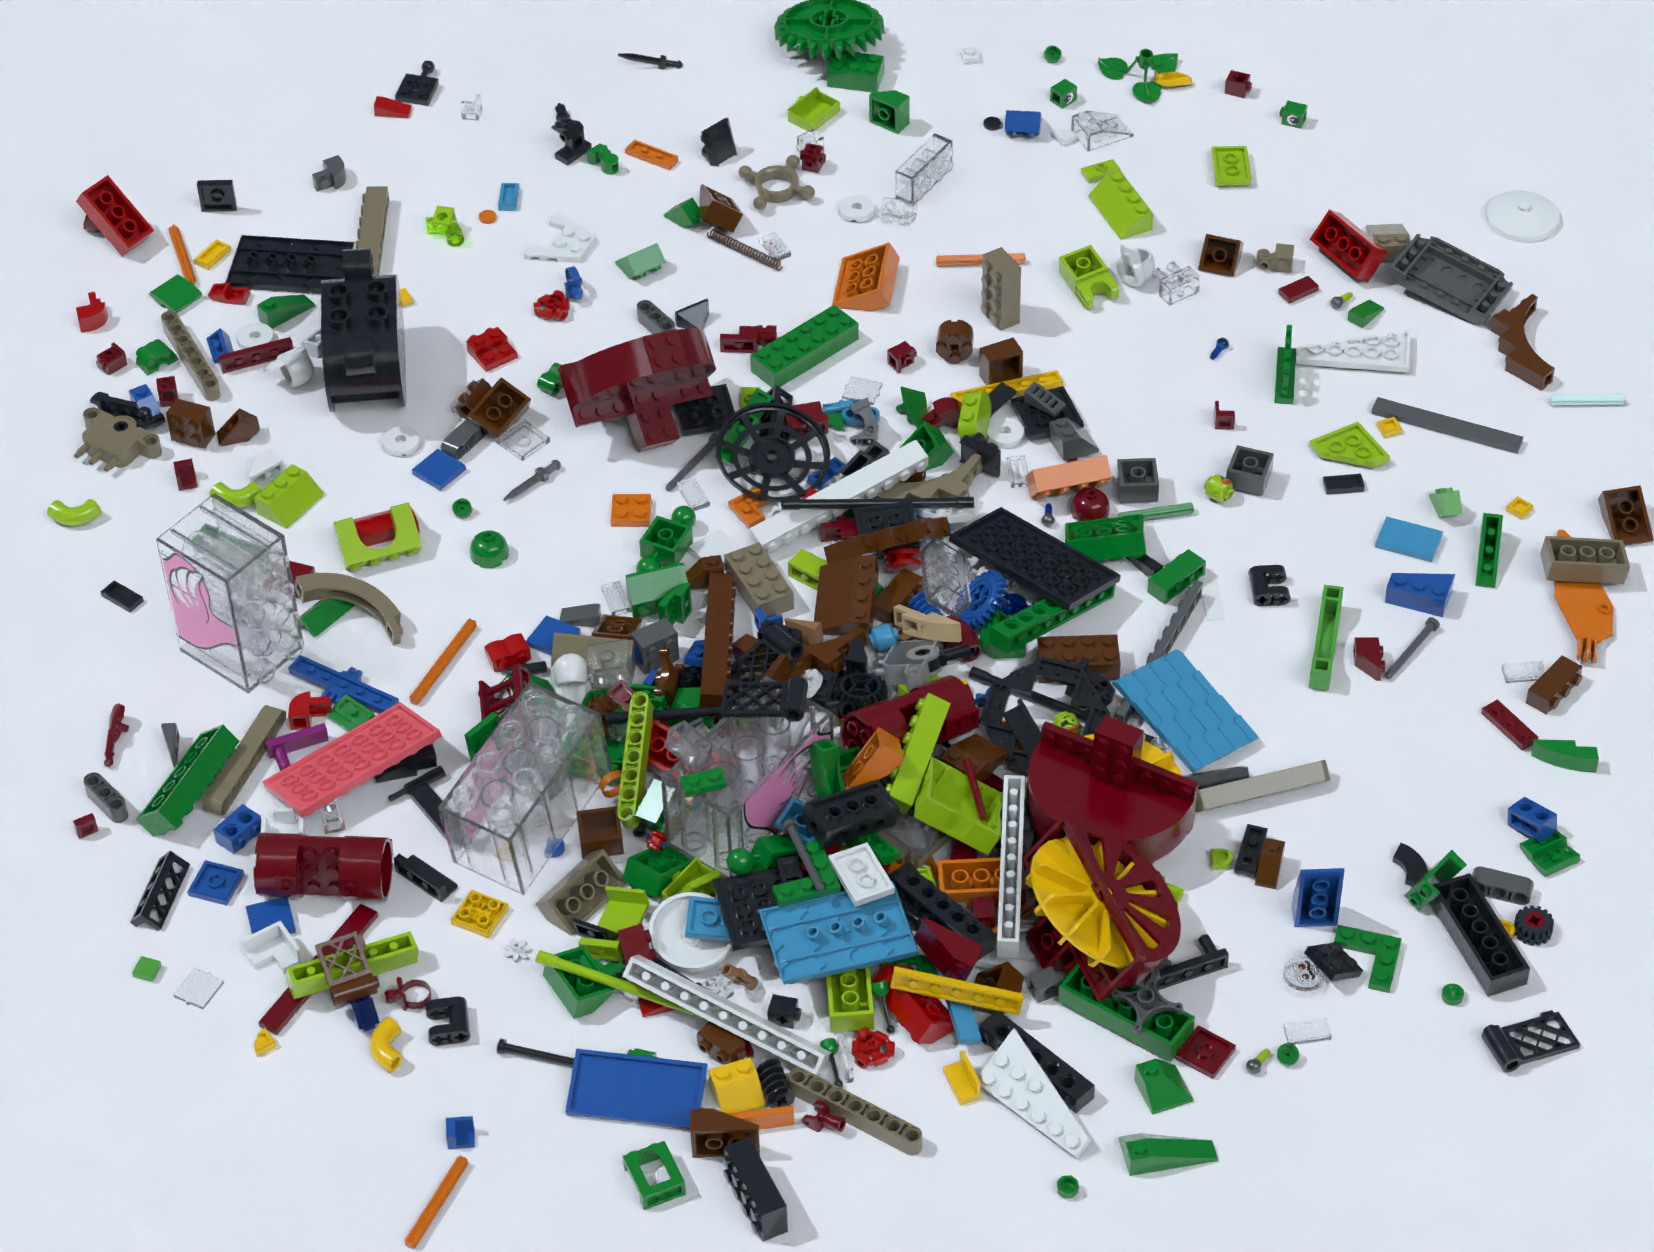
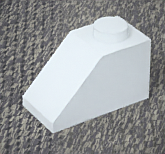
[249,448,284,487]

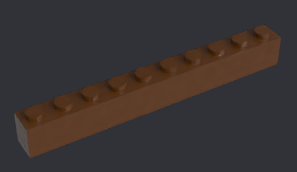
[699,572,737,707]

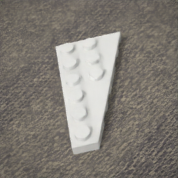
[1296,330,1410,373]
[978,1028,1091,1159]

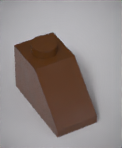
[216,408,260,446]
[686,555,724,590]
[1255,837,1286,889]

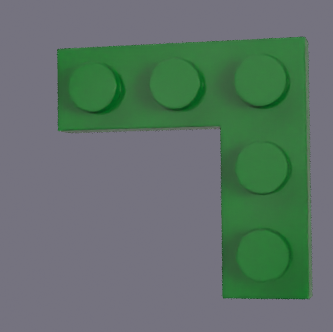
[772,841,841,907]
[1334,925,1402,993]

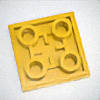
[451,890,509,938]

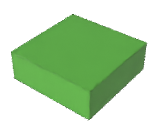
[132,956,162,982]

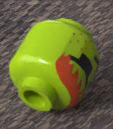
[1204,474,1234,503]
[1052,711,1082,734]

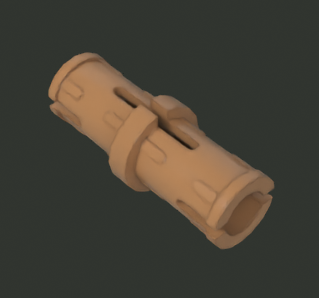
[721,963,758,990]

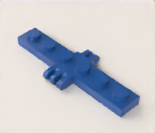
[288,655,399,713]

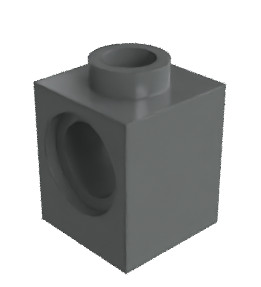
[1027,966,1063,1003]

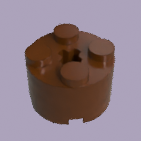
[936,319,974,364]

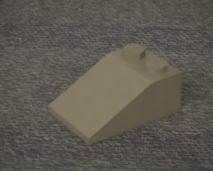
[1366,224,1410,263]

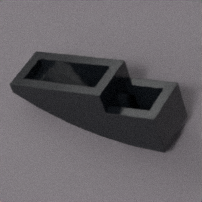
[835,441,890,480]
[375,743,437,783]

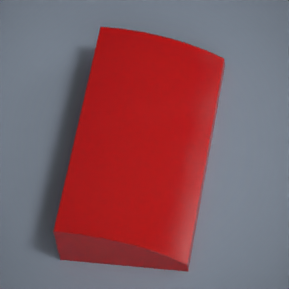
[353,508,420,547]

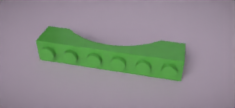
[1309,584,1344,690]

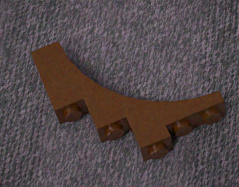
[1491,294,1555,391]
[823,516,951,564]
[732,626,867,673]

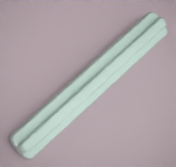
[1549,394,1625,406]

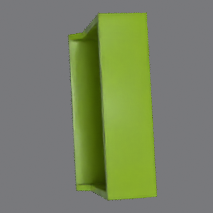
[787,87,840,133]
[662,858,726,902]

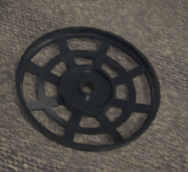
[716,403,830,503]

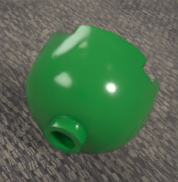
[470,530,509,569]

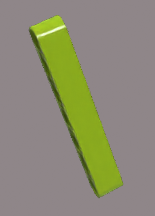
[617,691,654,830]

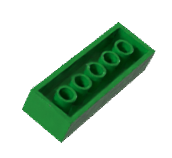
[750,305,859,388]
[136,724,240,837]
[1059,964,1195,1062]

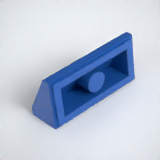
[206,328,234,363]

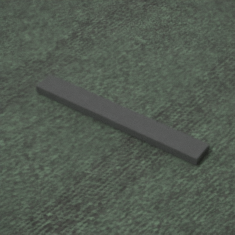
[1371,397,1524,454]

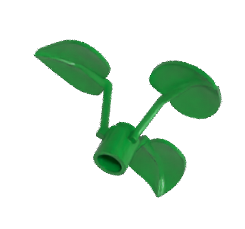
[1098,49,1178,103]

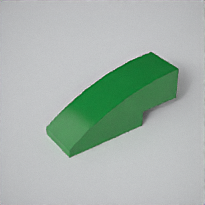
[1531,739,1599,773]

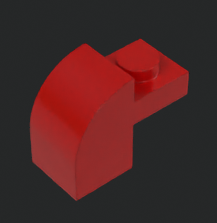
[76,292,108,333]
[288,691,332,730]

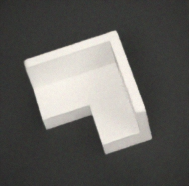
[242,921,303,974]

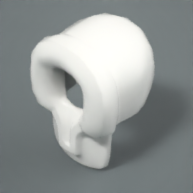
[1116,244,1155,287]
[263,347,314,387]
[551,653,588,707]

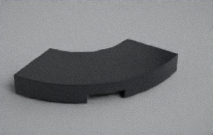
[1392,843,1428,887]

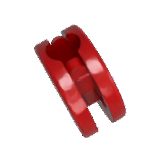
[884,548,922,574]

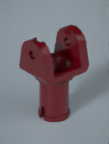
[802,1101,846,1132]

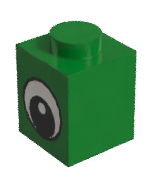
[1050,79,1077,109]
[1279,100,1308,129]

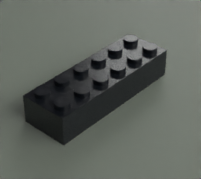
[1429,873,1530,997]

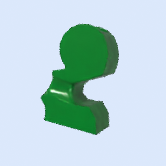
[587,143,619,174]

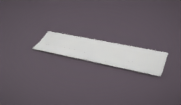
[1199,568,1225,621]

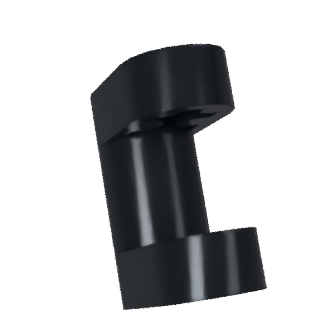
[1248,565,1291,606]
[425,996,470,1046]

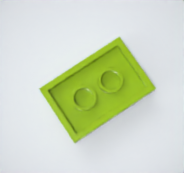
[1211,146,1251,186]

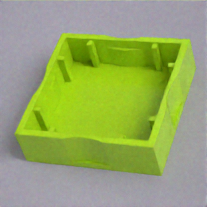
[914,756,1003,855]

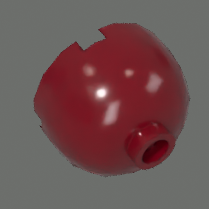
[1071,488,1110,521]

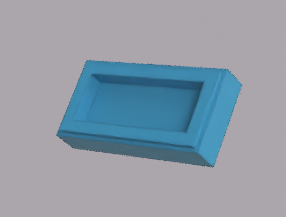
[498,183,520,211]

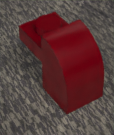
[922,397,962,429]
[820,515,858,542]

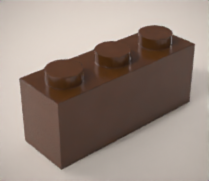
[874,568,925,623]
[1526,655,1583,715]

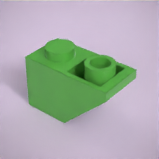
[1429,487,1463,517]

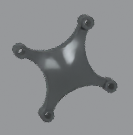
[1111,968,1183,1036]

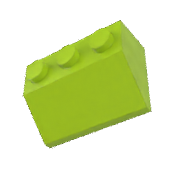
[254,464,324,529]

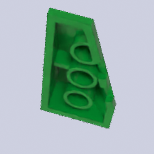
[1119,1133,1218,1176]

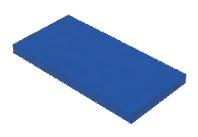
[565,1048,708,1129]

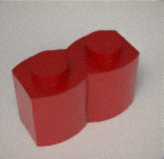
[484,633,532,672]

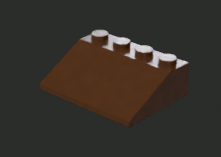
[814,555,879,635]

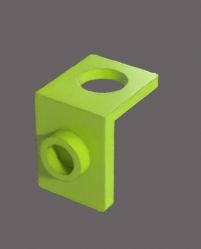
[432,206,458,226]

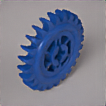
[956,571,1008,630]

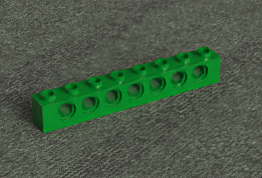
[989,584,1116,654]

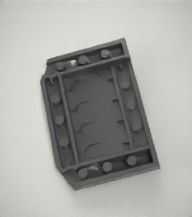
[1387,234,1513,324]

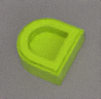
[1210,849,1233,870]

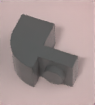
[312,155,346,191]

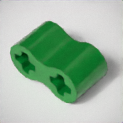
[537,362,563,395]

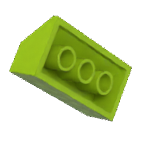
[1089,172,1153,240]

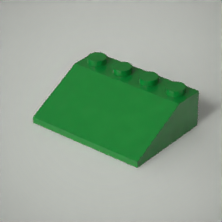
[1065,514,1146,563]

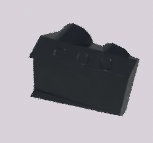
[701,118,737,167]
[959,432,1001,477]

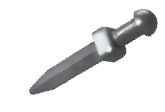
[503,460,561,501]

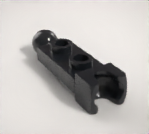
[90,392,152,421]

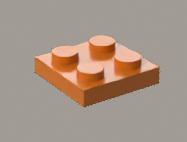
[611,494,651,527]

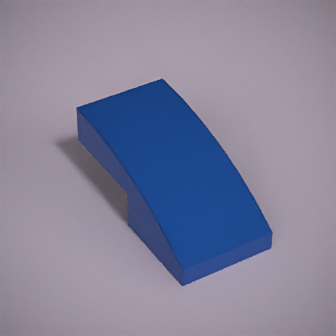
[807,457,846,491]

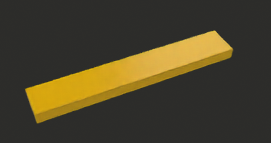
[951,370,1063,403]
[890,966,1024,1015]

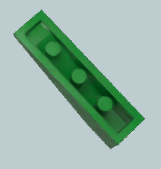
[1475,513,1503,588]

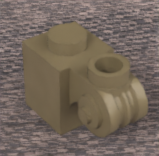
[1256,243,1294,273]

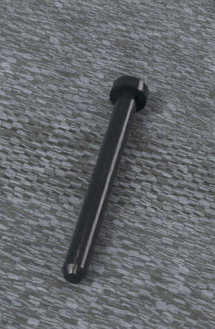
[497,1038,574,1067]

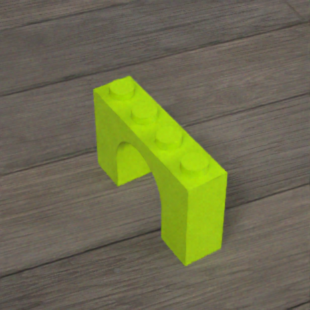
[333,502,422,571]

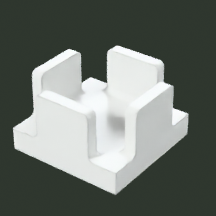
[261,808,308,835]

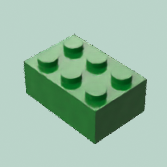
[827,50,884,93]

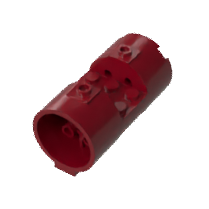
[840,675,979,749]
[253,832,394,901]

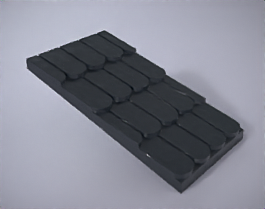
[225,235,355,294]

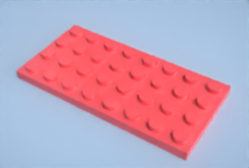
[262,702,442,818]

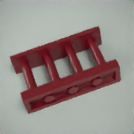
[478,663,536,742]

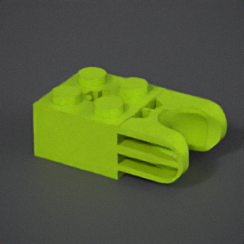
[1059,245,1119,310]

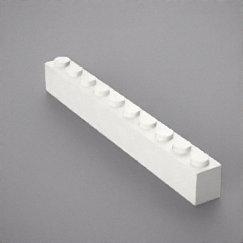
[750,440,928,553]
[997,775,1025,958]
[622,954,831,1075]

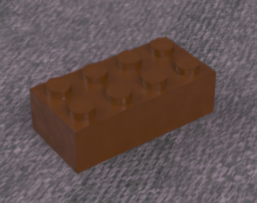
[1036,634,1121,683]

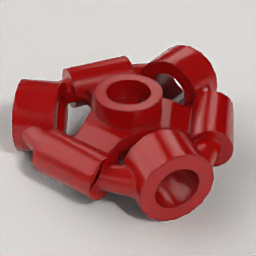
[533,290,570,321]
[851,1028,895,1069]

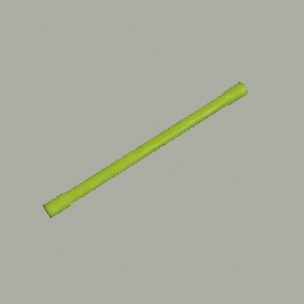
[535,950,708,1021]

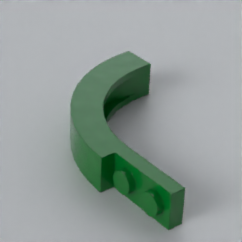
[810,738,901,865]

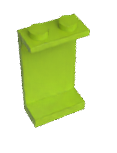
[578,886,650,962]

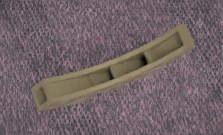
[872,453,983,509]

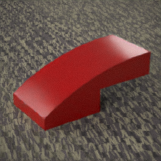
[208,283,251,305]

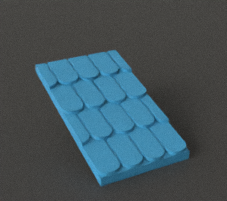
[1111,649,1259,773]
[758,881,920,985]

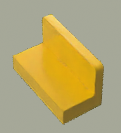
[943,1050,981,1105]

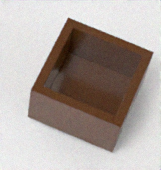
[979,337,1023,385]
[166,398,215,449]
[576,806,624,859]

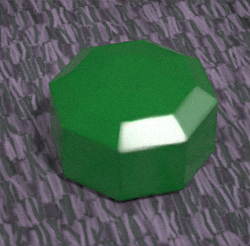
[1057,1175,1079,1198]

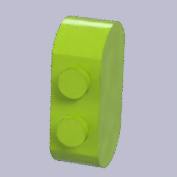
[958,391,991,440]

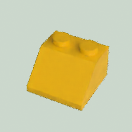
[708,1057,766,1114]

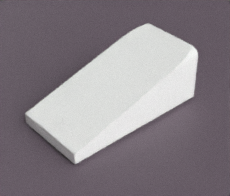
[302,327,322,358]

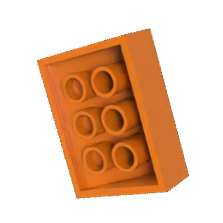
[832,242,900,311]

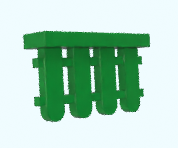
[1274,325,1296,405]

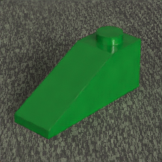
[257,294,315,329]

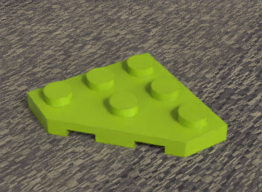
[1309,422,1390,468]

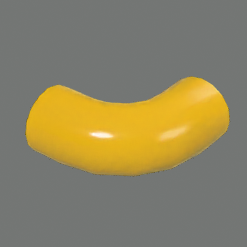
[369,1017,403,1073]

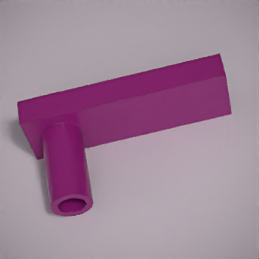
[265,723,329,771]

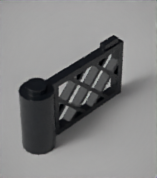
[726,625,803,699]
[720,676,808,722]
[1481,1010,1580,1073]

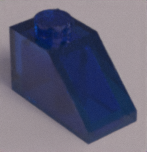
[347,996,380,1032]

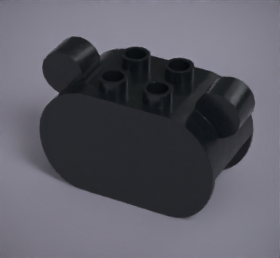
[321,248,407,412]

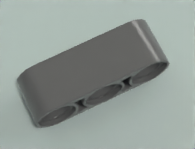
[637,300,675,334]
[441,418,488,460]
[83,772,128,823]
[1472,866,1534,905]

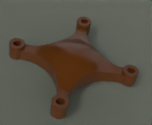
[654,648,685,709]

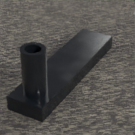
[410,783,472,849]
[1145,934,1229,990]

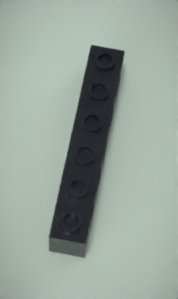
[888,863,996,962]
[979,1011,1095,1113]

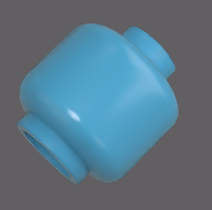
[868,623,900,652]

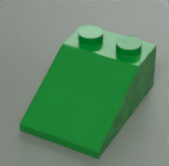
[622,845,694,898]

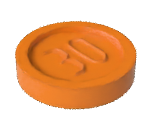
[479,210,497,224]

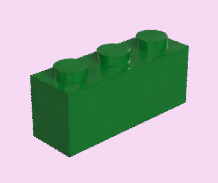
[1147,549,1206,605]

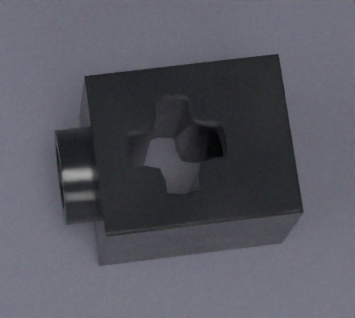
[767,994,802,1029]

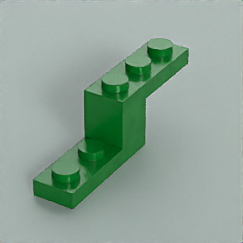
[715,388,773,466]

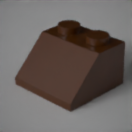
[1198,234,1244,277]
[971,961,1025,1014]

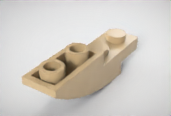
[893,604,962,642]

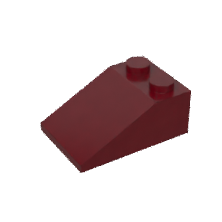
[914,917,983,981]

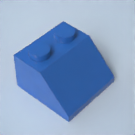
[1005,110,1042,137]

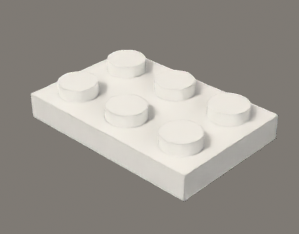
[828,843,895,907]

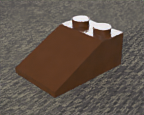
[699,184,743,233]
[467,377,531,439]
[1598,485,1654,546]
[592,614,643,640]
[940,733,1010,783]
[690,1108,760,1158]

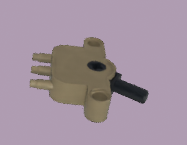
[74,407,166,472]

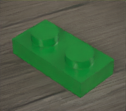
[679,767,727,798]

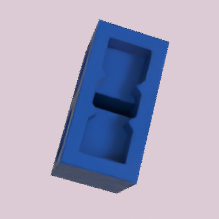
[1508,797,1557,842]
[213,804,262,854]

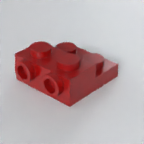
[466,327,518,372]

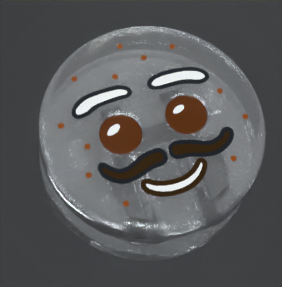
[1282,956,1324,998]

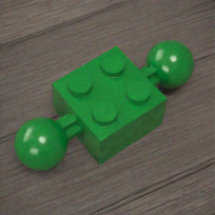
[636,506,696,573]
[726,834,805,875]

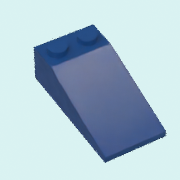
[1292,868,1345,927]

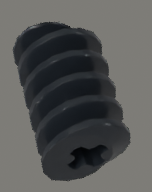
[756,1058,795,1108]

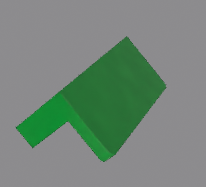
[293,599,355,637]

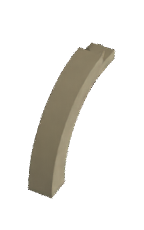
[295,573,403,645]

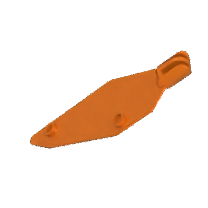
[1554,529,1614,663]

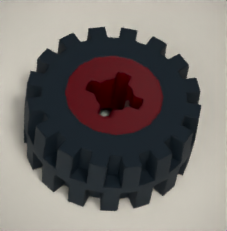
[1514,905,1554,946]

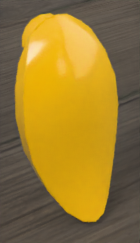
[1153,72,1192,87]

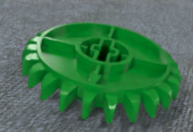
[774,0,885,60]

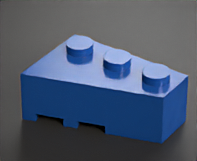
[1385,573,1455,618]

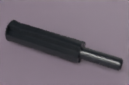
[388,765,446,802]

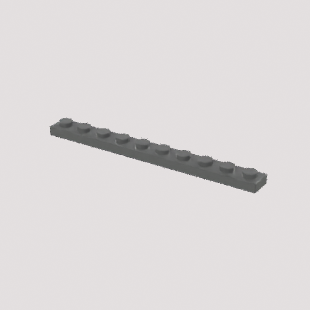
[1114,580,1203,723]

